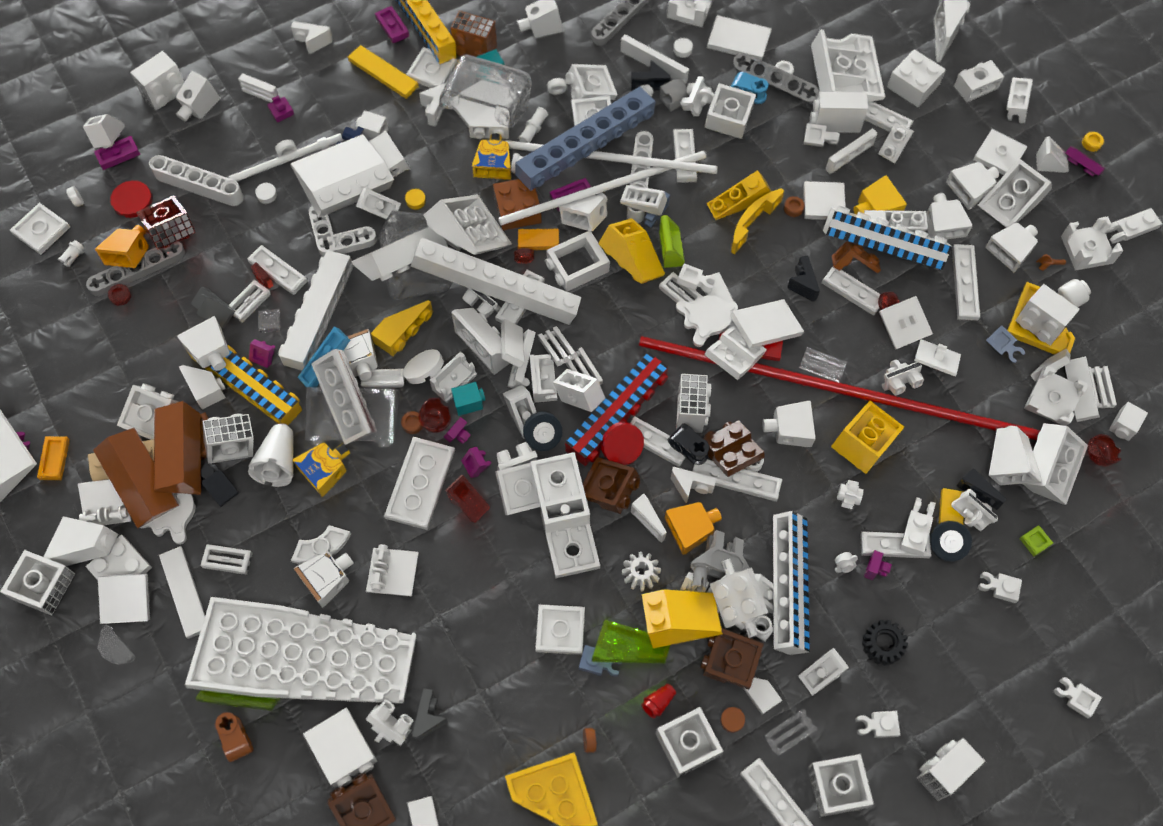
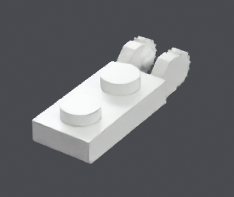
[1106,208,1162,244]
[900,498,935,557]

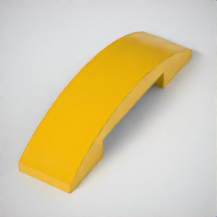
[731,188,785,254]

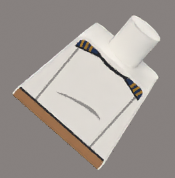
[343,329,378,381]
[294,551,354,608]

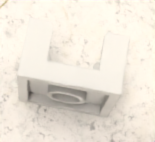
[667,0,713,27]
[1061,216,1123,271]
[1024,366,1089,426]

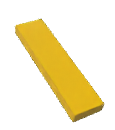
[348,45,419,99]

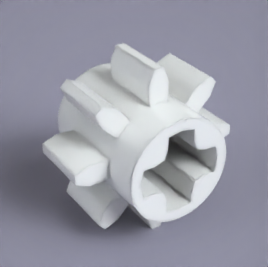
[837,480,863,509]

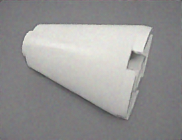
[248,424,293,487]

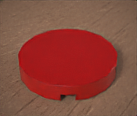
[110,180,153,218]
[601,422,644,465]

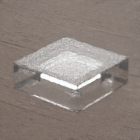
[258,309,281,333]

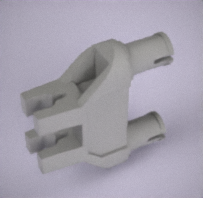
[691,530,750,592]

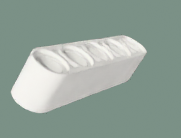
[627,131,653,223]
[149,155,244,206]

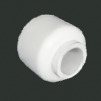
[1058,279,1091,307]

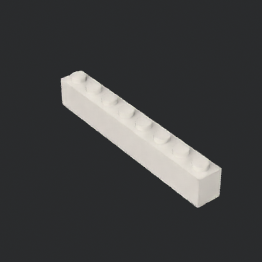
[411,237,581,325]

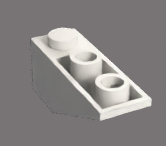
[864,210,928,232]

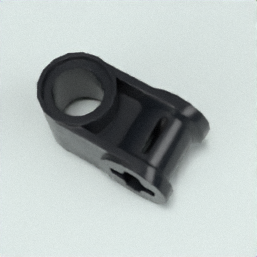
[667,423,709,465]

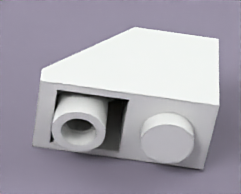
[469,107,510,139]
[83,114,125,148]

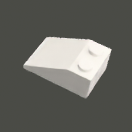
[934,0,970,62]
[978,159,1052,228]

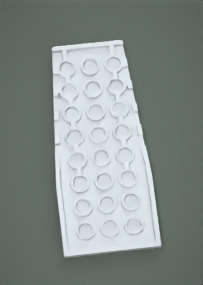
[185,597,416,703]

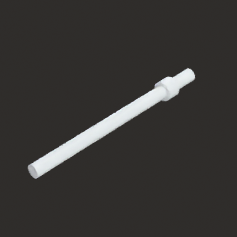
[229,133,343,182]

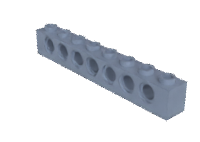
[515,87,655,191]

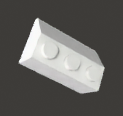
[451,308,510,375]
[1023,423,1088,505]

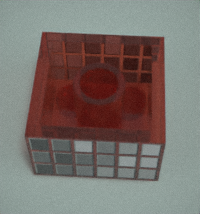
[136,195,196,250]

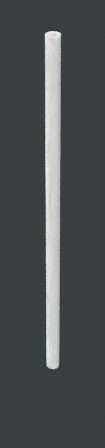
[506,140,718,174]
[498,151,706,225]

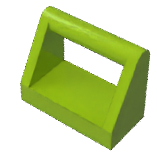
[659,215,685,268]

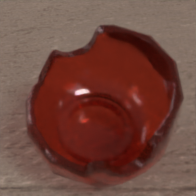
[418,398,451,433]
[1087,434,1122,467]

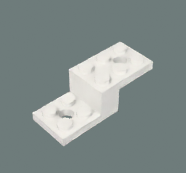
[531,452,600,578]

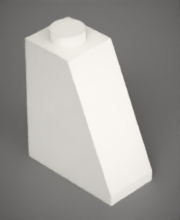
[989,426,1041,485]
[44,517,118,566]

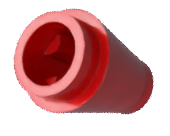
[641,684,676,718]

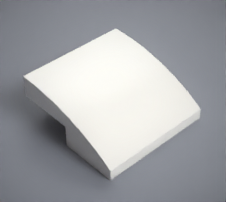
[705,325,767,380]

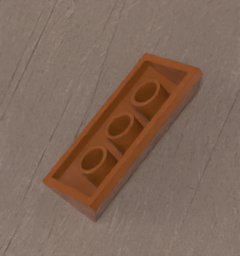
[154,401,201,495]
[93,428,179,528]

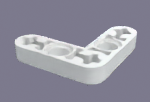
[309,206,377,257]

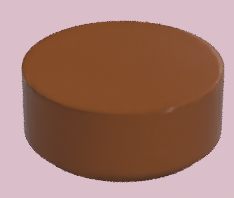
[783,196,805,217]
[401,411,424,434]
[720,707,745,733]
[583,728,596,753]

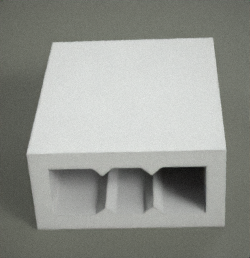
[810,92,868,133]
[303,708,378,788]

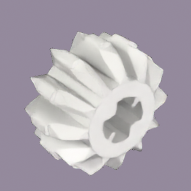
[622,551,661,591]

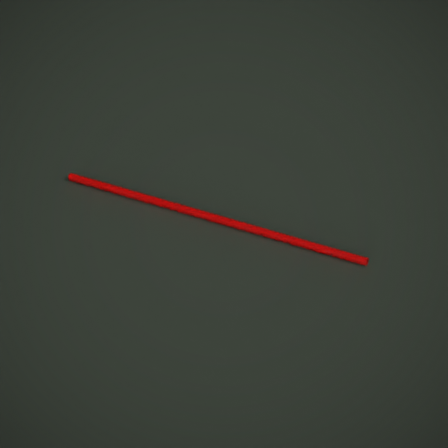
[639,336,1041,441]

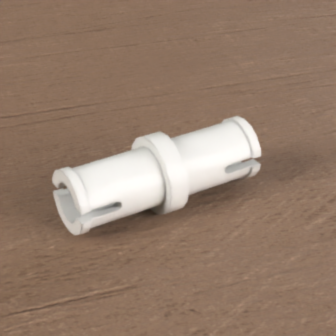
[518,107,548,143]

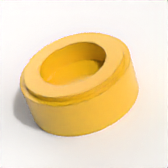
[1082,132,1104,152]
[405,189,426,210]

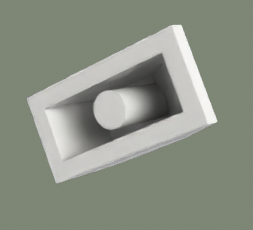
[179,365,226,410]
[503,385,537,439]

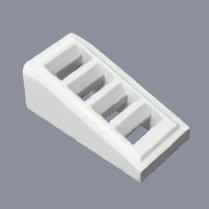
[620,185,667,216]
[631,494,667,542]

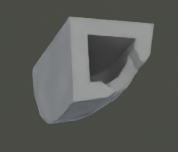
[659,79,688,112]

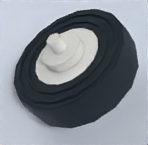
[523,412,562,451]
[930,521,972,562]

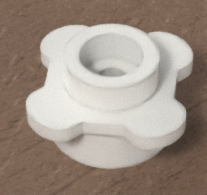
[835,552,858,573]

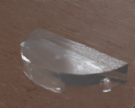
[98,624,137,665]

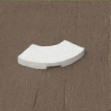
[291,525,351,564]

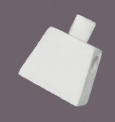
[517,0,564,38]
[176,71,220,122]
[946,162,999,210]
[559,193,607,231]
[926,193,972,239]
[985,223,1038,272]
[177,316,230,371]
[762,401,816,447]

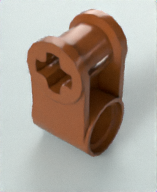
[215,712,254,763]

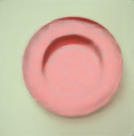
[514,248,535,264]
[108,284,131,306]
[878,291,899,310]

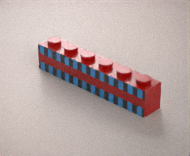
[565,352,668,467]

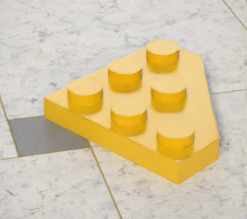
[1007,282,1075,355]
[505,752,598,826]

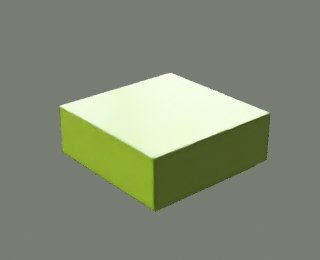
[1020,525,1053,557]

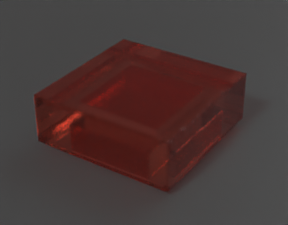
[251,262,274,289]

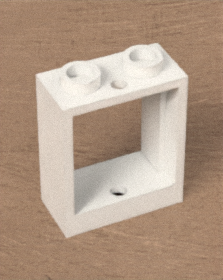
[545,231,610,292]

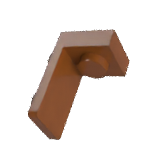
[831,241,881,273]

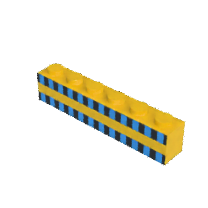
[396,0,456,65]
[186,345,302,425]

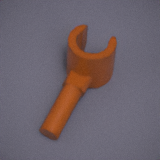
[1036,254,1066,271]

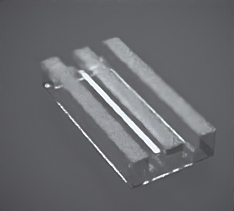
[799,347,847,382]
[764,709,818,757]

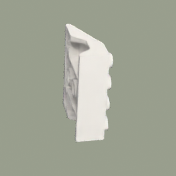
[811,29,885,102]

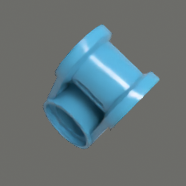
[730,72,768,104]

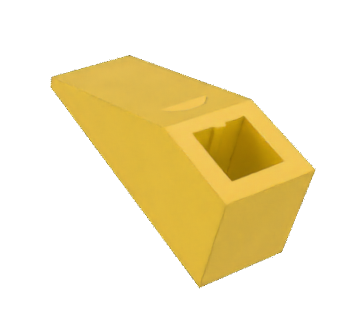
[706,170,772,220]
[371,300,433,356]

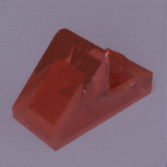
[446,475,491,523]

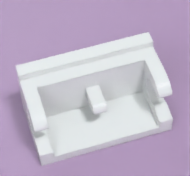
[1006,78,1033,123]
[369,131,410,177]
[430,351,477,403]
[530,355,557,403]

